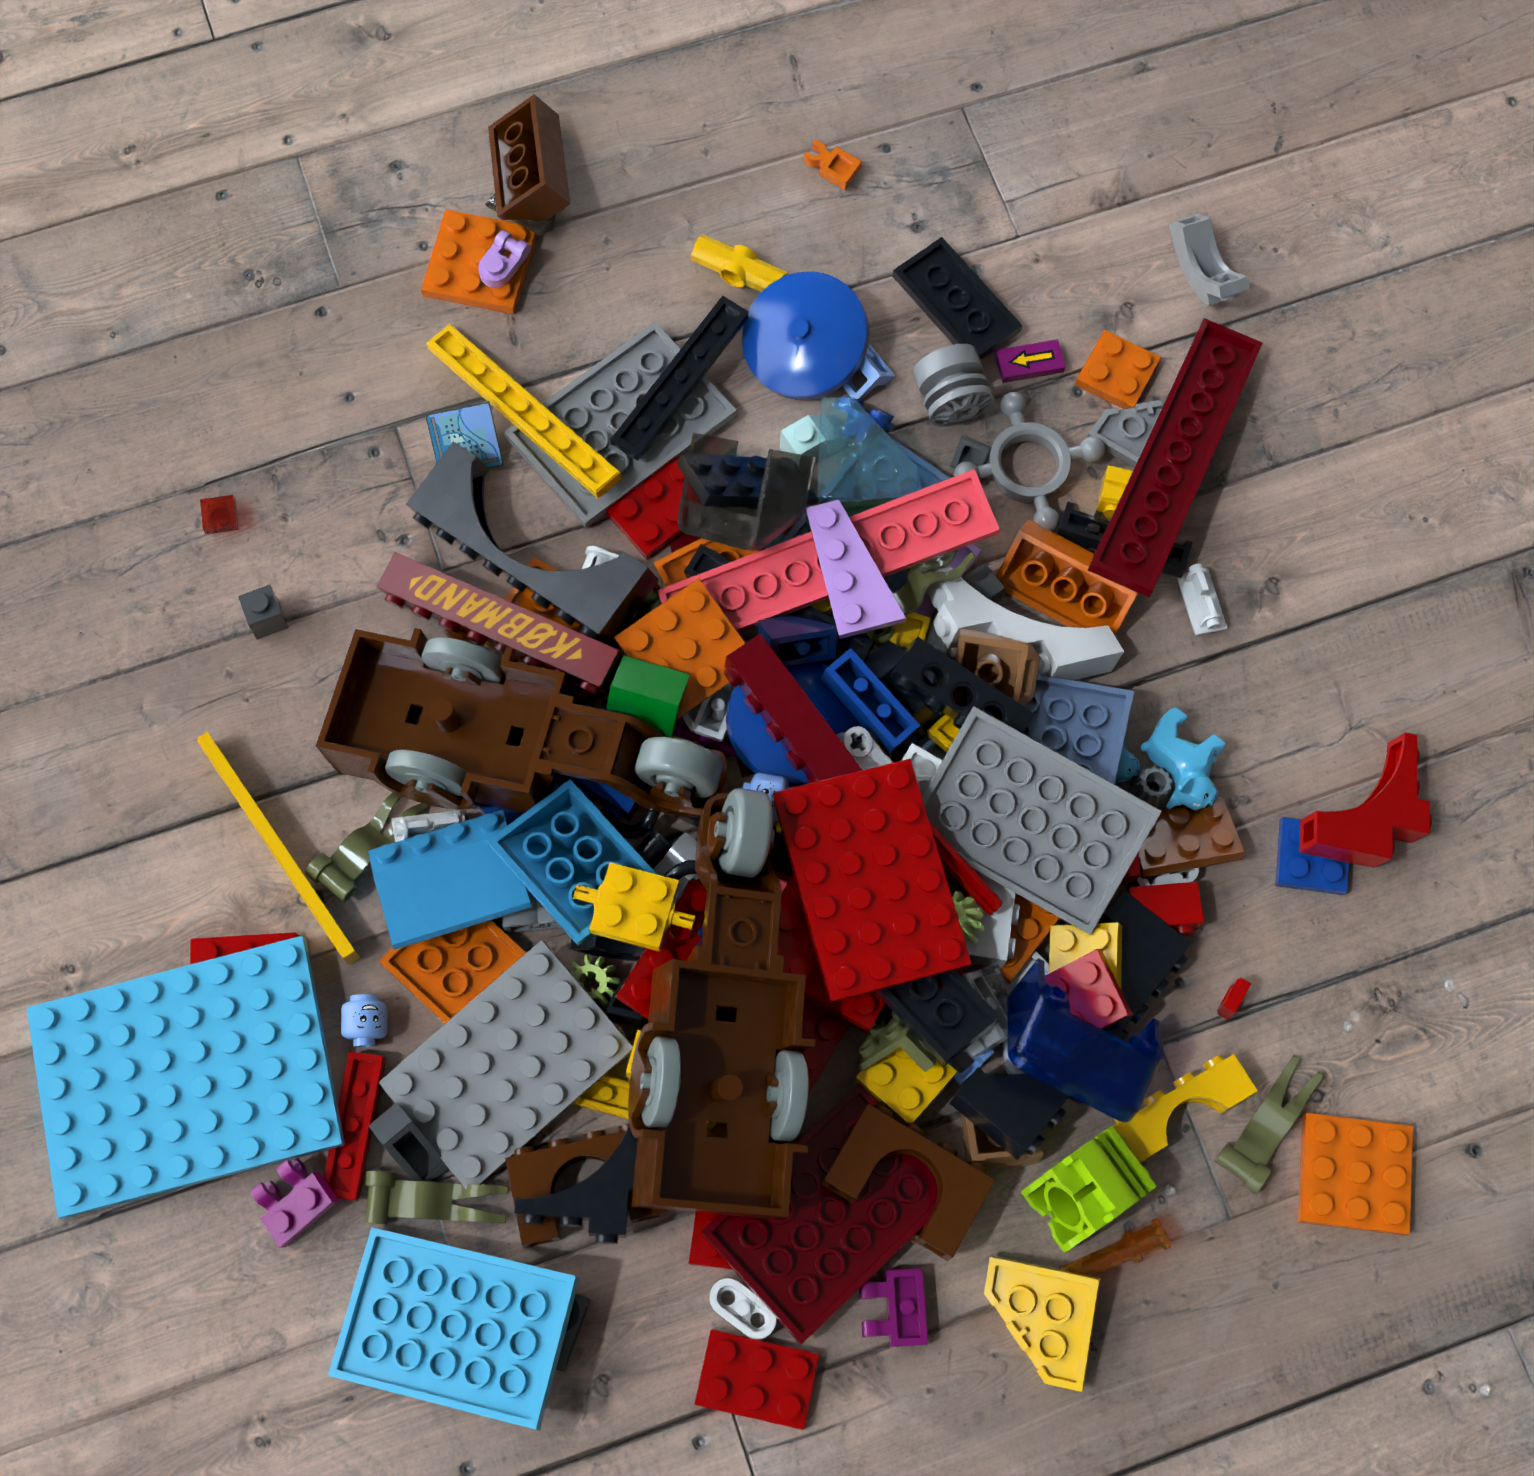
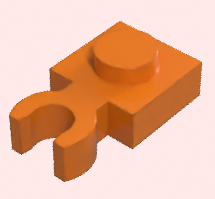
[804,140,862,190]

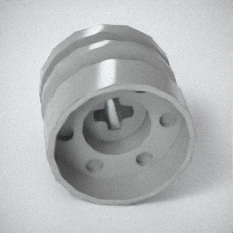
[913,344,995,427]

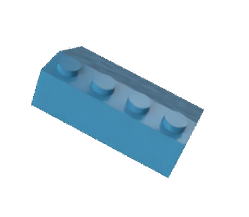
[487,779,657,945]
[368,810,532,950]

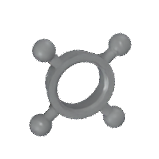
[954,392,1105,532]

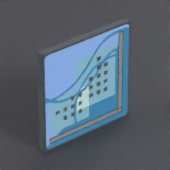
[425,401,504,469]

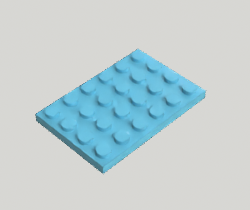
[328,1227,580,1430]

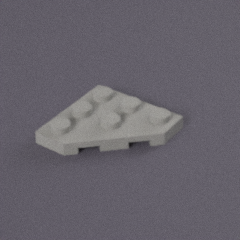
[1088,400,1165,468]

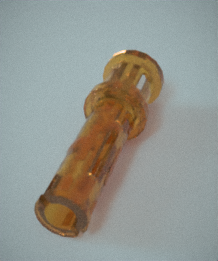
[1059,1218,1171,1277]

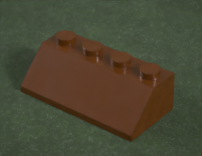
[488,94,570,220]

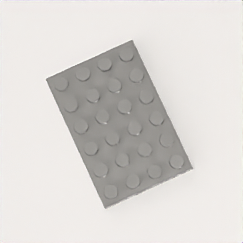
[504,322,737,529]
[922,706,1161,935]
[378,940,633,1190]

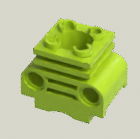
[1021,1126,1157,1253]

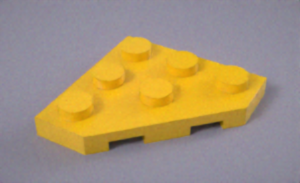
[984,1255,1101,1392]

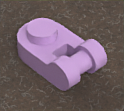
[479,229,531,288]

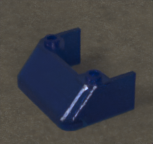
[1007,958,1163,1123]

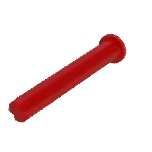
[929,821,1003,915]

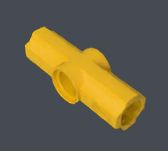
[691,234,787,292]

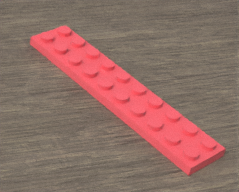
[657,469,1000,633]

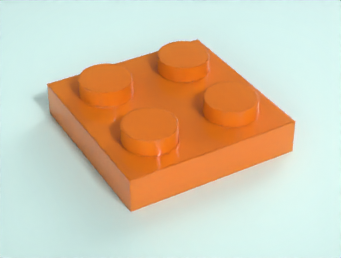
[1075,330,1161,409]

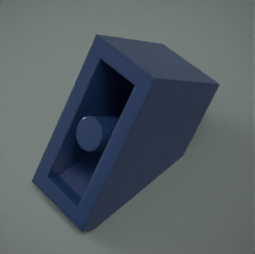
[758,615,837,667]

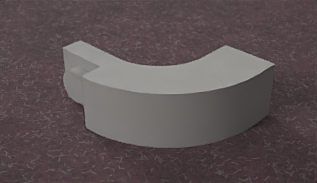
[1169,214,1250,305]

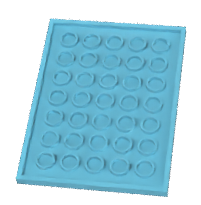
[26,936,345,1219]

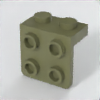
[856,1011,937,1072]

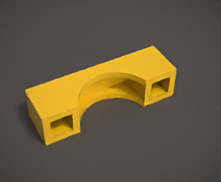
[1113,1054,1258,1163]

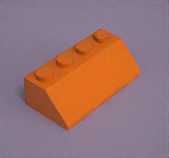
[996,519,1139,635]

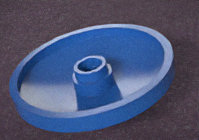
[742,271,869,400]
[726,661,862,787]

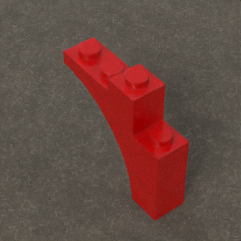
[1299,732,1432,868]

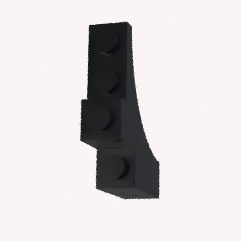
[514,1124,638,1244]

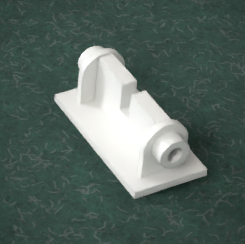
[1176,564,1227,636]
[391,810,466,842]

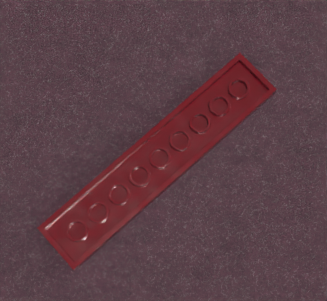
[1087,318,1263,597]

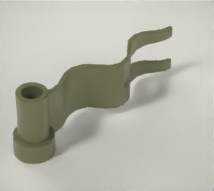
[865,549,976,644]
[305,792,430,902]
[1215,1055,1324,1194]
[365,1171,509,1224]

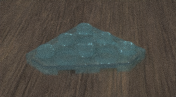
[817,397,917,500]

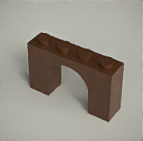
[821,1104,995,1261]
[505,1123,667,1248]

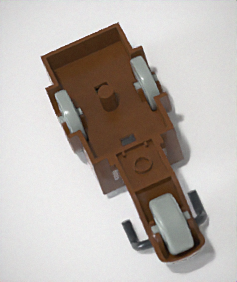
[316,628,728,839]
[628,788,816,1219]

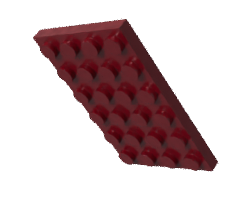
[700,1083,938,1345]

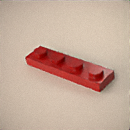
[323,1051,386,1202]

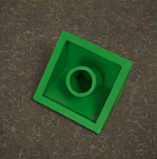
[606,655,690,738]

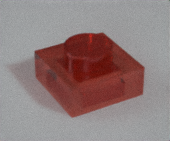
[200,495,239,535]

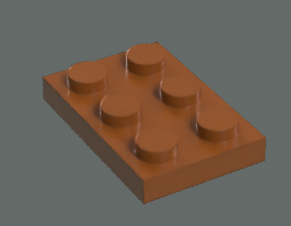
[1139,797,1244,877]

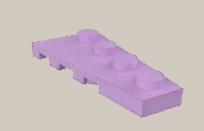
[806,499,906,639]

